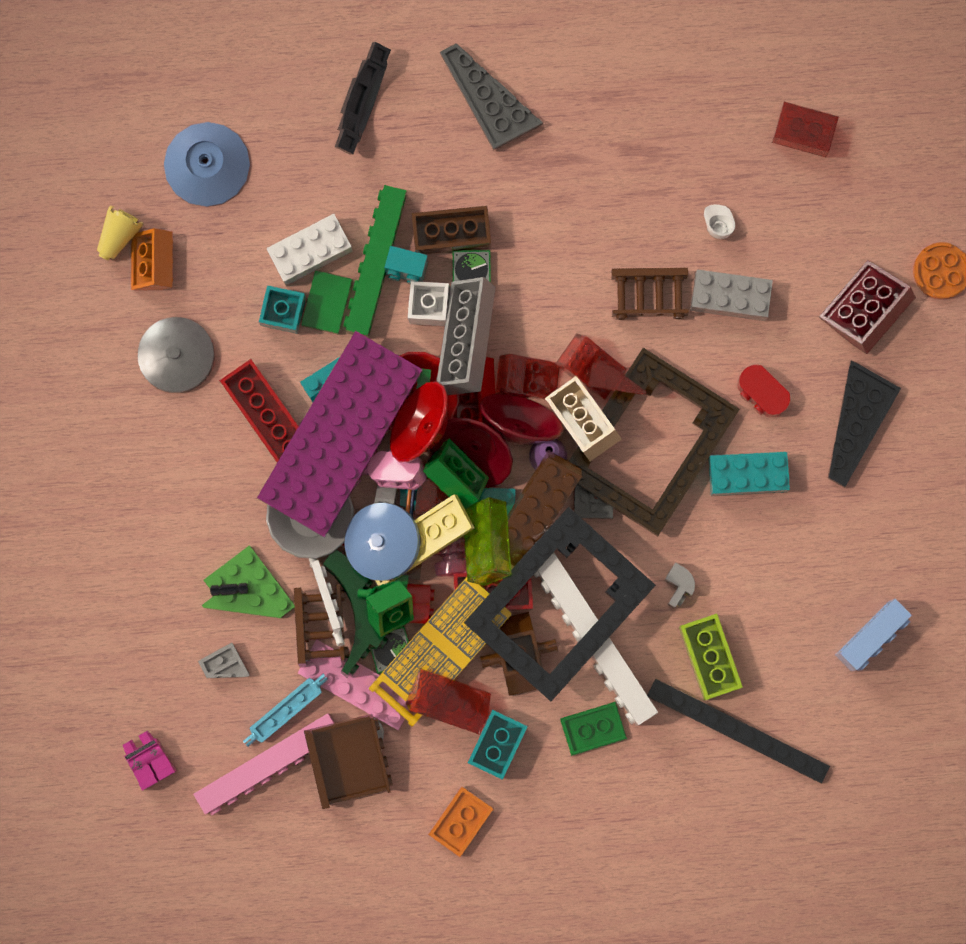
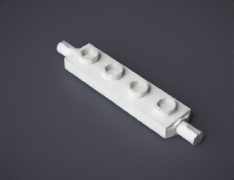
[308,558,345,647]

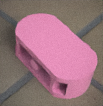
[367,450,427,490]

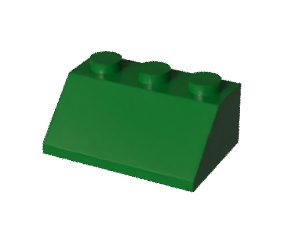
[423,438,489,509]

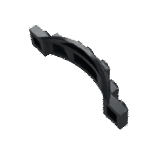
[335,42,391,155]

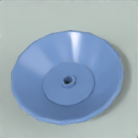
[164,122,250,207]

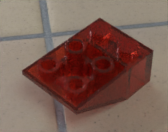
[555,333,626,400]
[495,354,560,400]

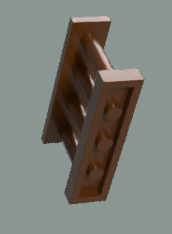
[611,268,689,320]
[294,584,349,668]

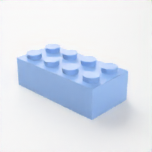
[835,599,912,672]

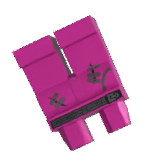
[123,731,177,791]

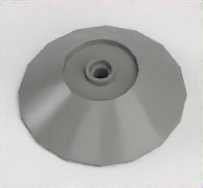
[266,496,354,559]

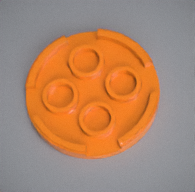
[913,242,966,299]

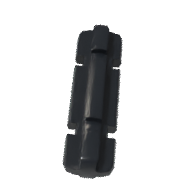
[210,583,249,596]

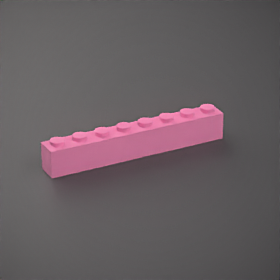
[193,714,334,816]

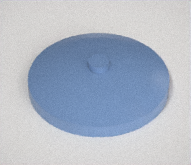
[345,503,420,581]

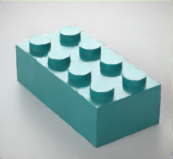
[708,452,790,496]

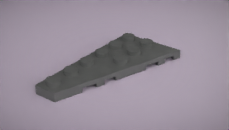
[440,43,543,151]

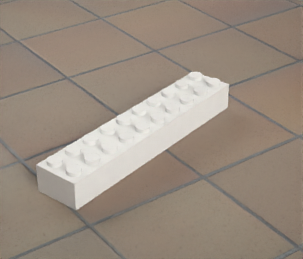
[534,553,658,726]

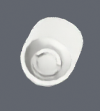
[704,205,735,240]

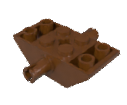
[480,612,558,696]

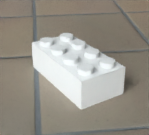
[266,214,353,286]

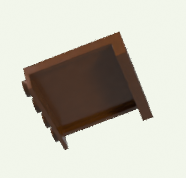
[304,714,393,810]

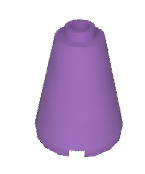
[529,439,567,470]

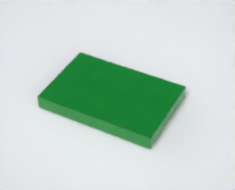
[301,270,352,335]
[560,702,627,756]

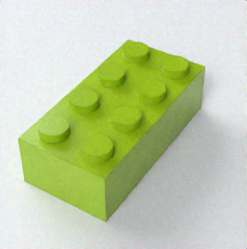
[679,614,743,700]

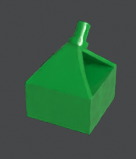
[357,581,414,637]

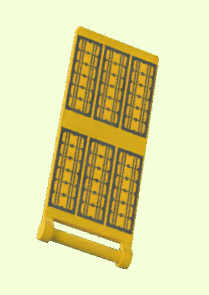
[368,576,511,727]

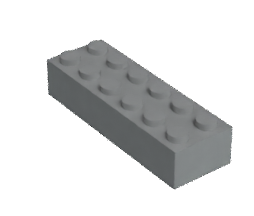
[437,277,496,395]

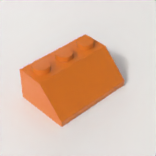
[131,228,173,291]

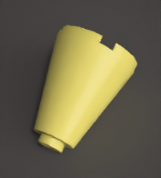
[97,205,144,261]

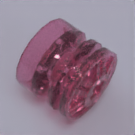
[433,537,476,577]

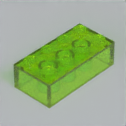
[464,497,511,586]

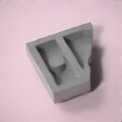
[198,643,250,678]

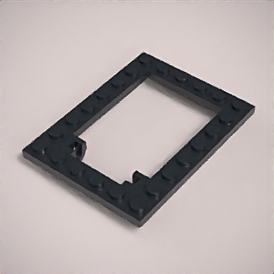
[464,507,656,702]

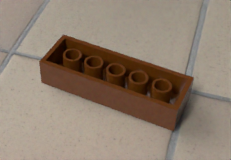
[489,450,582,566]

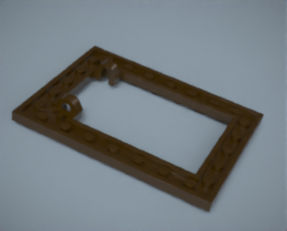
[569,348,740,537]

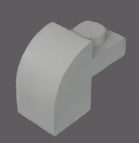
[665,563,695,608]

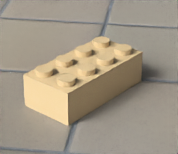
[545,376,621,462]

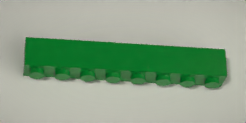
[343,185,407,338]

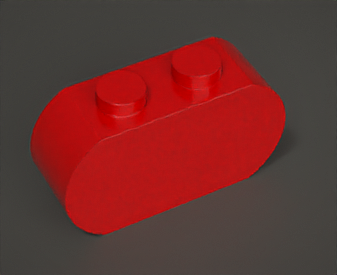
[737,365,790,417]

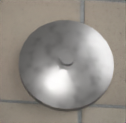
[138,317,215,393]

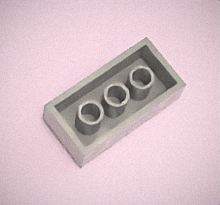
[690,269,773,321]

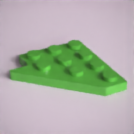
[202,545,295,618]

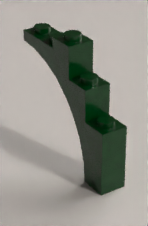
[323,550,388,678]

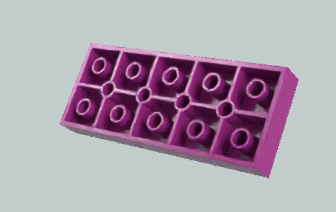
[257,331,423,538]

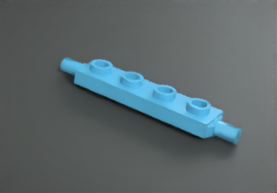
[243,673,328,747]

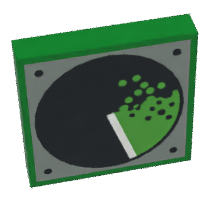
[452,250,491,283]
[370,626,409,674]

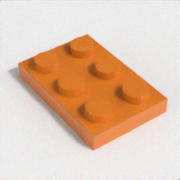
[428,787,493,857]

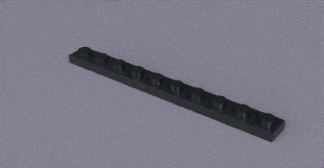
[647,679,830,784]

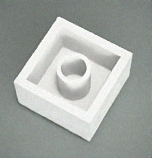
[408,281,451,326]

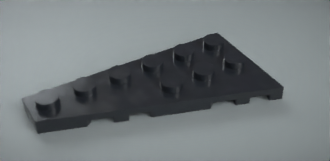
[828,360,901,488]

